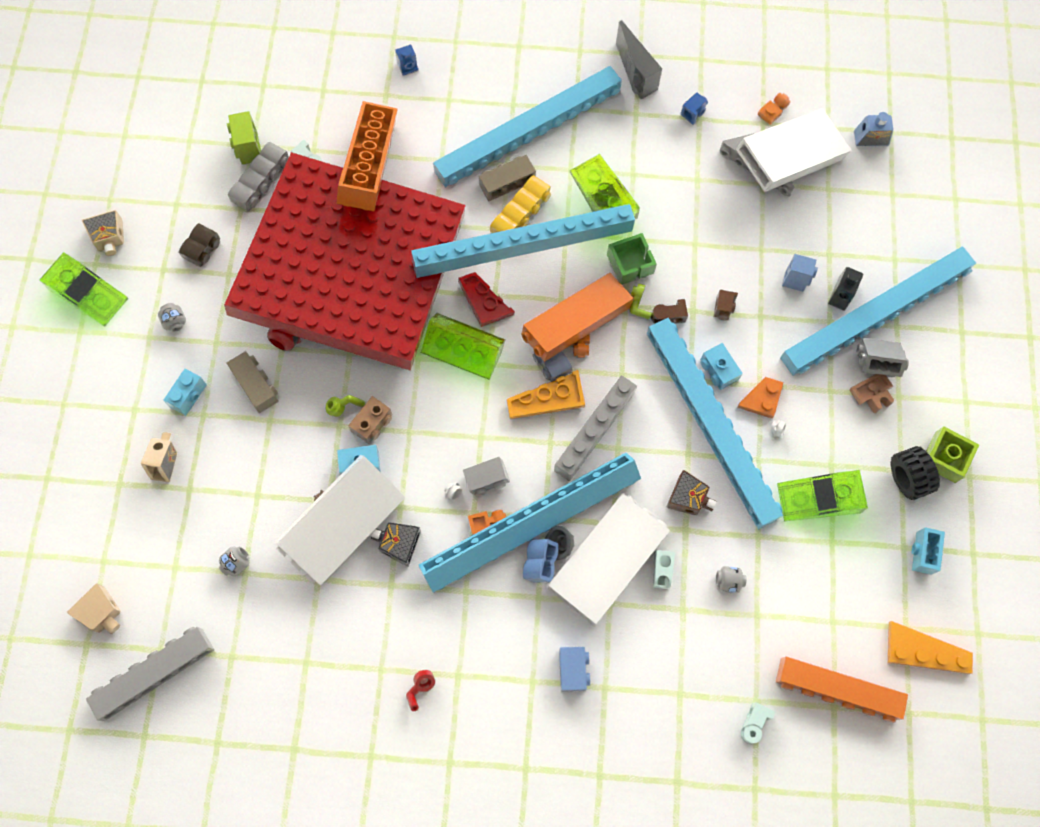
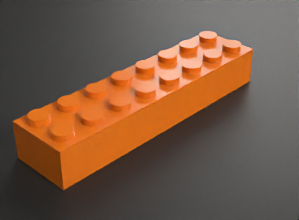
[337,101,398,211]

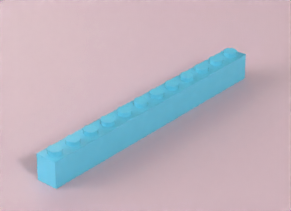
[433,66,622,187]
[411,204,635,278]
[780,246,976,376]
[647,318,783,530]
[418,453,641,592]

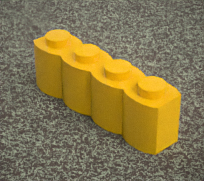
[490,175,551,233]

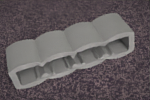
[228,142,289,211]

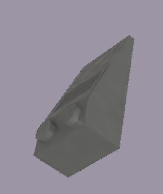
[616,20,662,100]

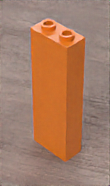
[521,273,634,362]

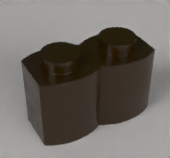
[179,223,220,267]

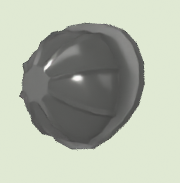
[545,526,575,561]

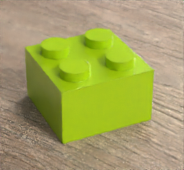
[226,111,261,165]
[926,426,979,483]

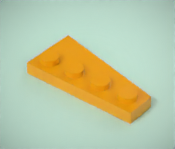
[507,370,585,419]
[887,621,973,674]

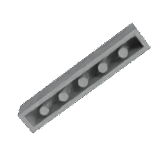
[554,375,637,482]
[86,627,214,721]

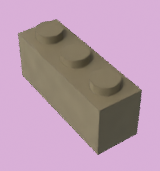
[479,155,536,202]
[226,351,279,413]

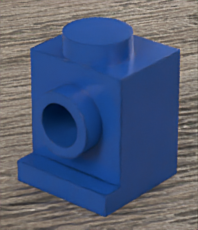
[395,44,419,76]
[680,92,708,125]

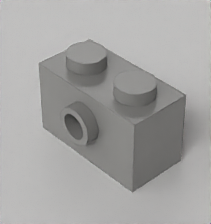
[463,457,510,496]

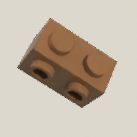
[348,396,392,444]

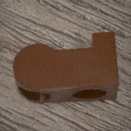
[651,299,688,324]

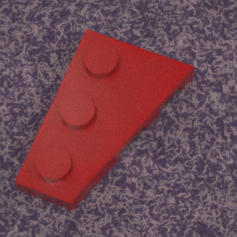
[458,272,515,327]

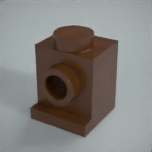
[713,289,738,321]

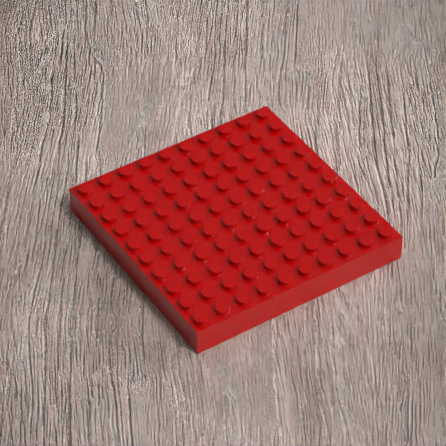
[224,152,466,371]

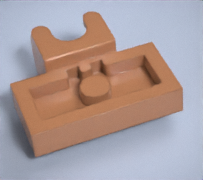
[849,374,894,413]

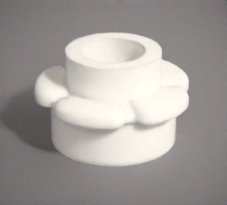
[770,419,786,437]
[444,482,462,501]

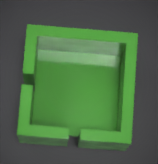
[607,233,657,285]

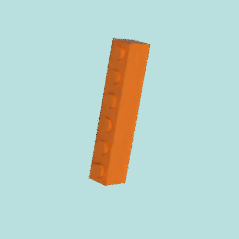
[776,656,908,723]

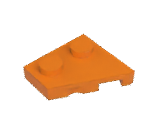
[737,377,784,419]

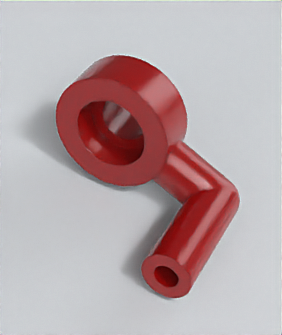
[406,670,435,712]

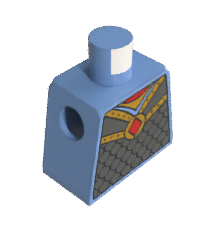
[854,112,893,146]

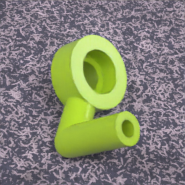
[630,283,652,320]
[325,395,365,417]

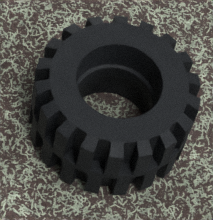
[890,446,940,500]

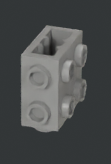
[856,338,909,377]

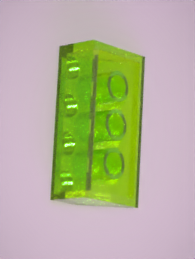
[421,313,506,380]

